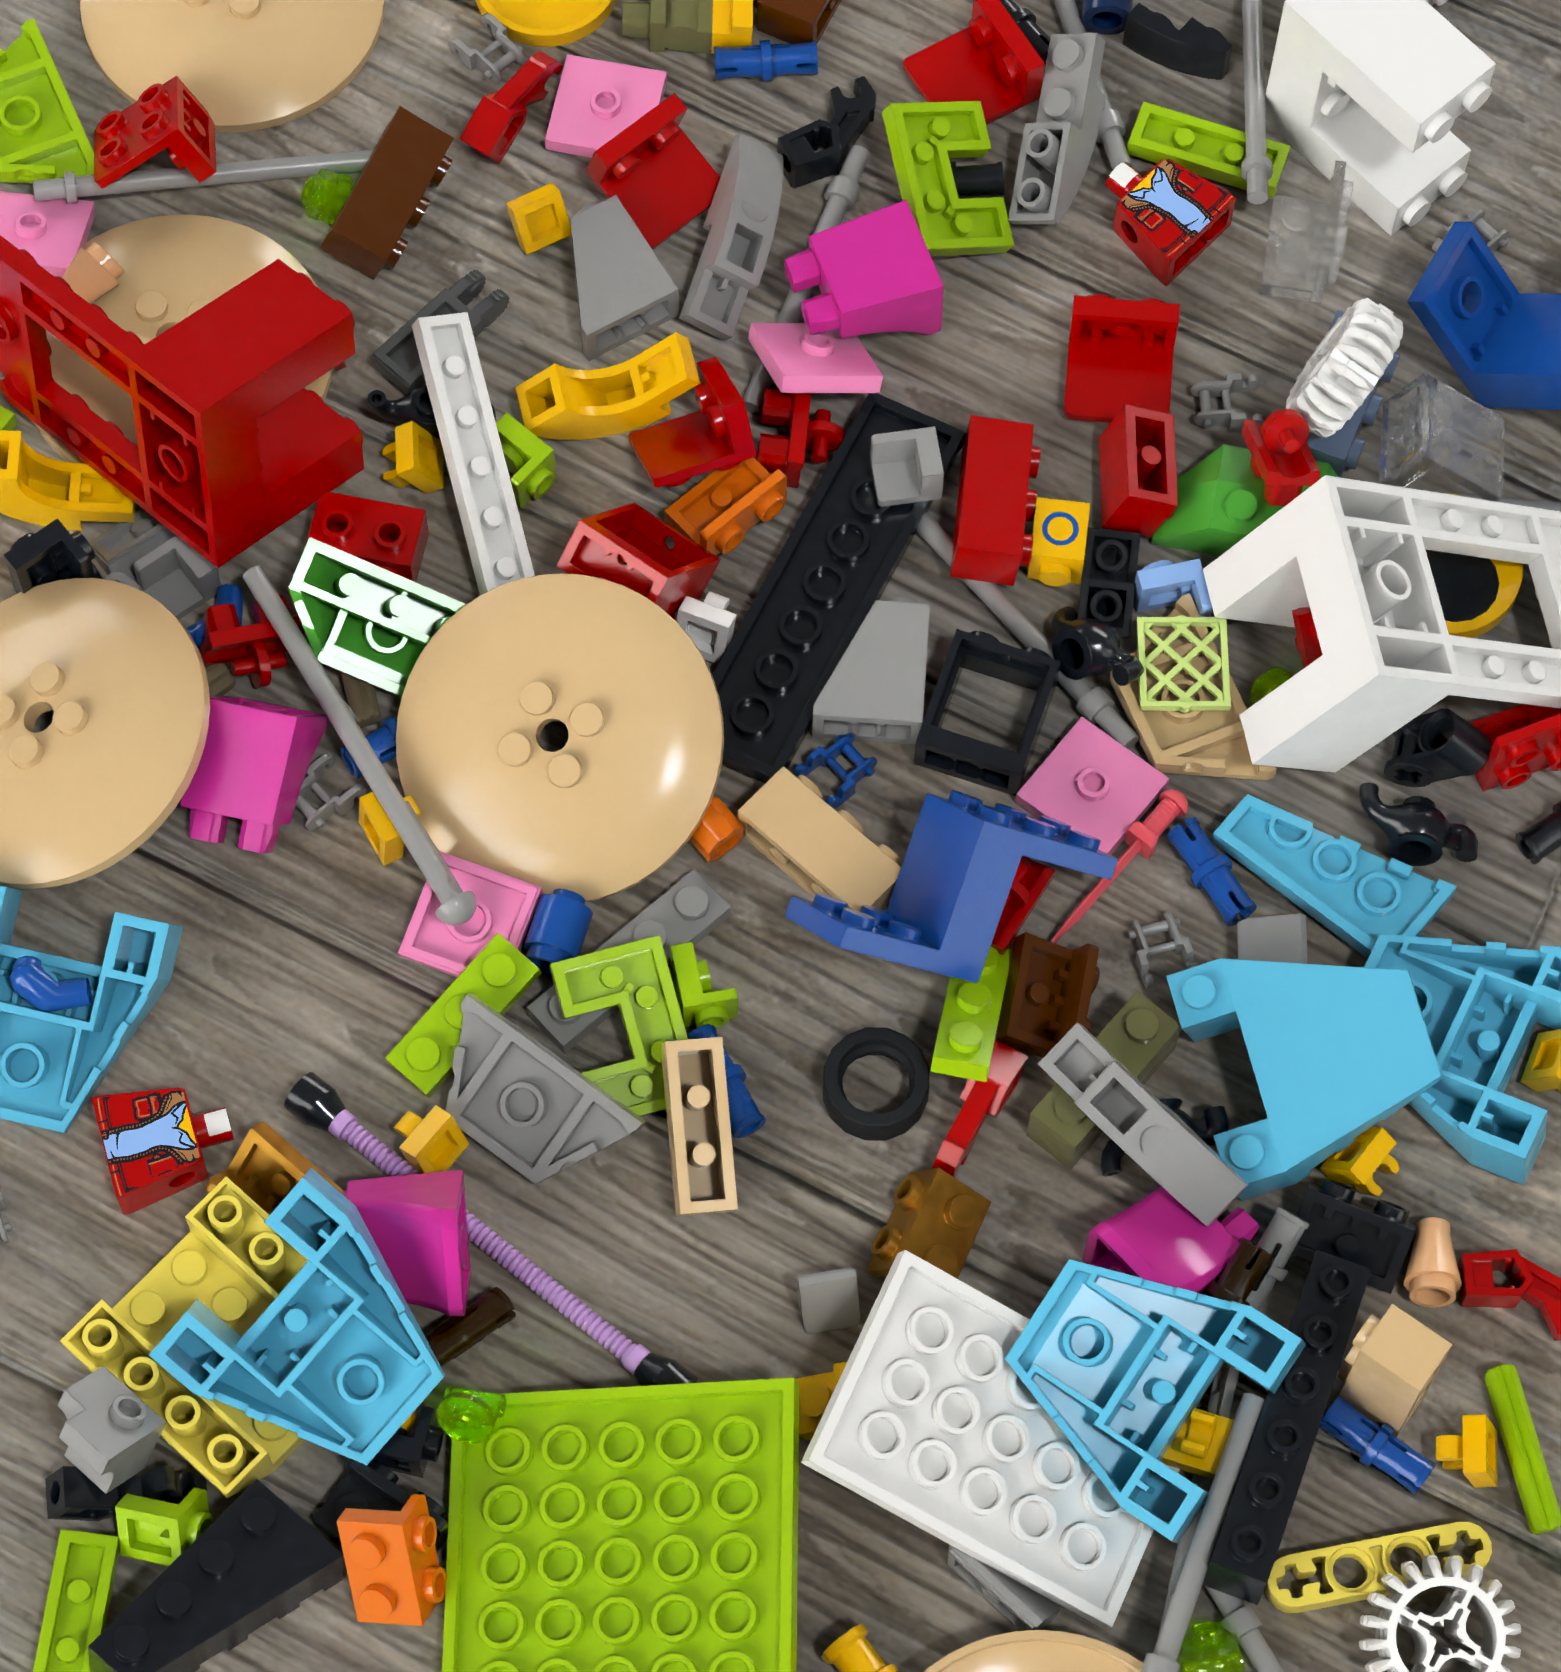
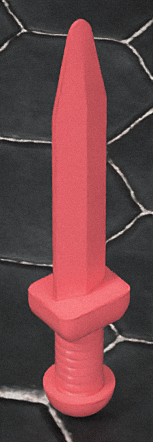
[1050,789,1188,943]

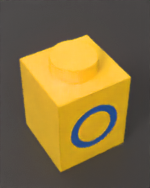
[1027,497,1090,587]

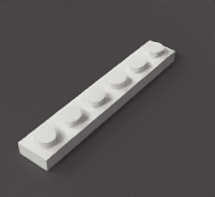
[411,312,535,595]

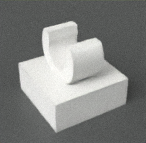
[676,591,737,664]

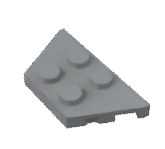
[446,994,647,1184]

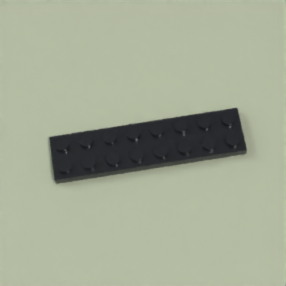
[712,393,966,783]

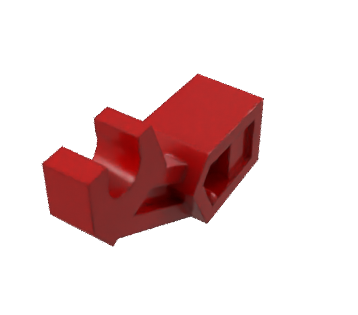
[459,51,564,164]
[932,1040,1028,1178]
[1457,1249,1561,1341]

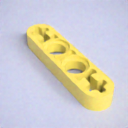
[1265,1522,1492,1613]

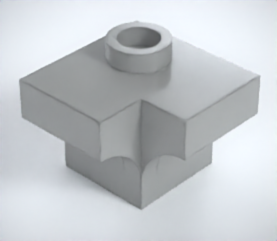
[57,1366,166,1494]

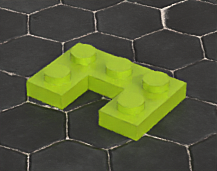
[882,101,1015,257]
[549,935,688,1117]

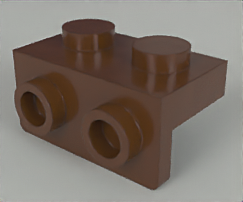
[996,932,1100,1058]

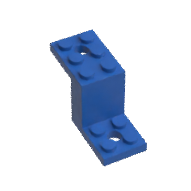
[1407,222,1561,410]
[784,790,1118,983]

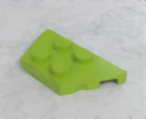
[0,18,94,184]

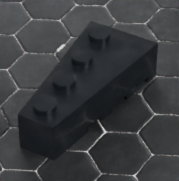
[88,1479,344,1672]

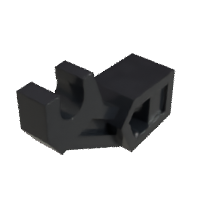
[777,76,876,188]
[45,1466,207,1521]

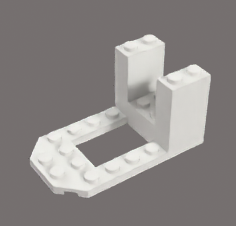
[1265,0,1496,236]
[1203,475,1561,773]

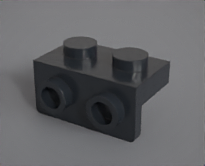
[4,518,102,594]

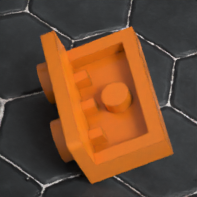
[664,457,787,556]
[336,1494,447,1626]

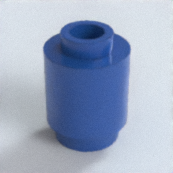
[524,889,593,975]

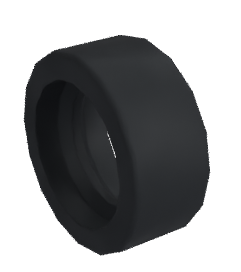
[823,1027,930,1141]

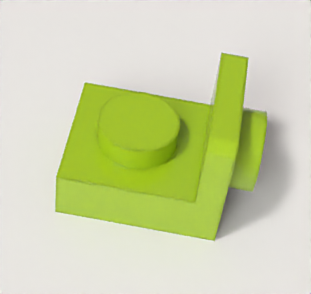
[496,412,556,508]
[670,942,739,1028]
[115,1487,214,1566]

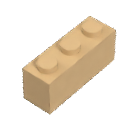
[738,766,903,911]
[661,1037,738,1217]
[1337,1304,1453,1437]

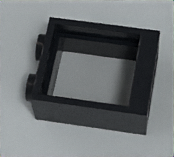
[914,629,1061,796]

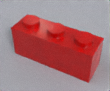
[950,415,1041,586]

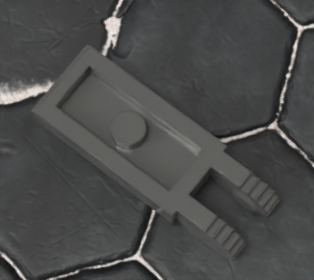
[371,269,510,394]

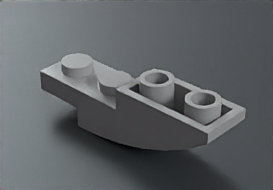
[1008,33,1106,224]
[679,133,784,340]
[1038,1023,1249,1227]

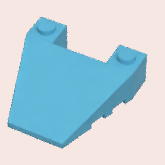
[0,885,183,1133]
[1364,934,1561,1185]
[1166,958,1443,1201]
[149,1168,445,1465]
[1005,1259,1306,1544]

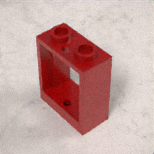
[556,502,721,615]

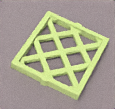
[1136,615,1231,713]

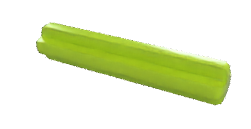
[1484,1364,1561,1535]

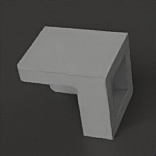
[870,427,944,507]
[133,535,221,620]

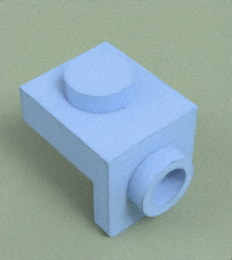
[1134,559,1213,617]

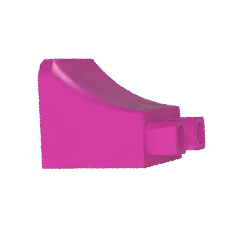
[784,200,944,339]
[181,696,328,853]
[342,1170,471,1316]
[1082,1186,1260,1296]

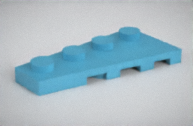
[1212,794,1457,958]

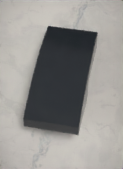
[1123,3,1233,80]
[1077,527,1141,638]

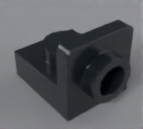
[374,1406,444,1478]

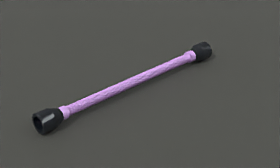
[284,1072,698,1386]

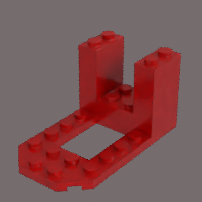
[0,235,364,568]

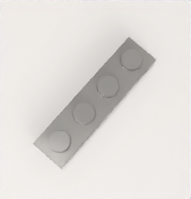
[527,869,731,1054]

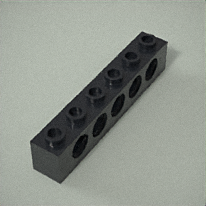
[1202,1250,1372,1605]

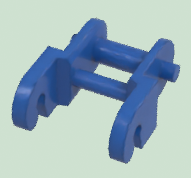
[794,733,877,809]

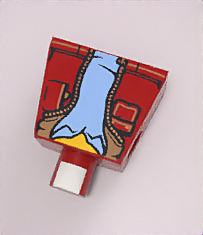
[1105,159,1236,287]
[92,1087,234,1215]

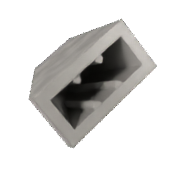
[570,195,679,361]
[812,597,930,744]

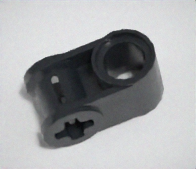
[1384,709,1492,787]

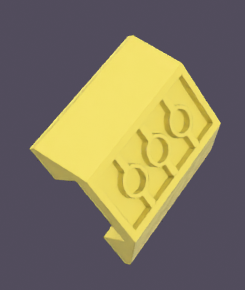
[60,1176,308,1498]

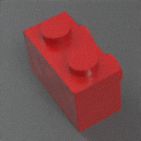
[1099,405,1178,538]
[306,492,429,582]

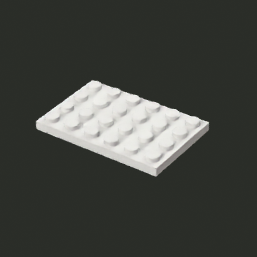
[801,1250,1180,1629]

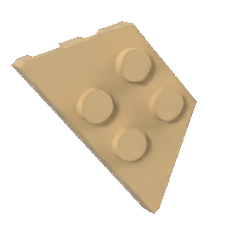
[1110,593,1277,780]

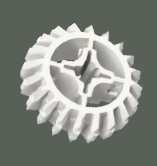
[1286,298,1403,438]
[1359,1555,1521,1672]

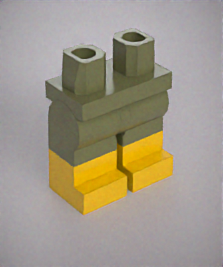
[622,0,753,54]

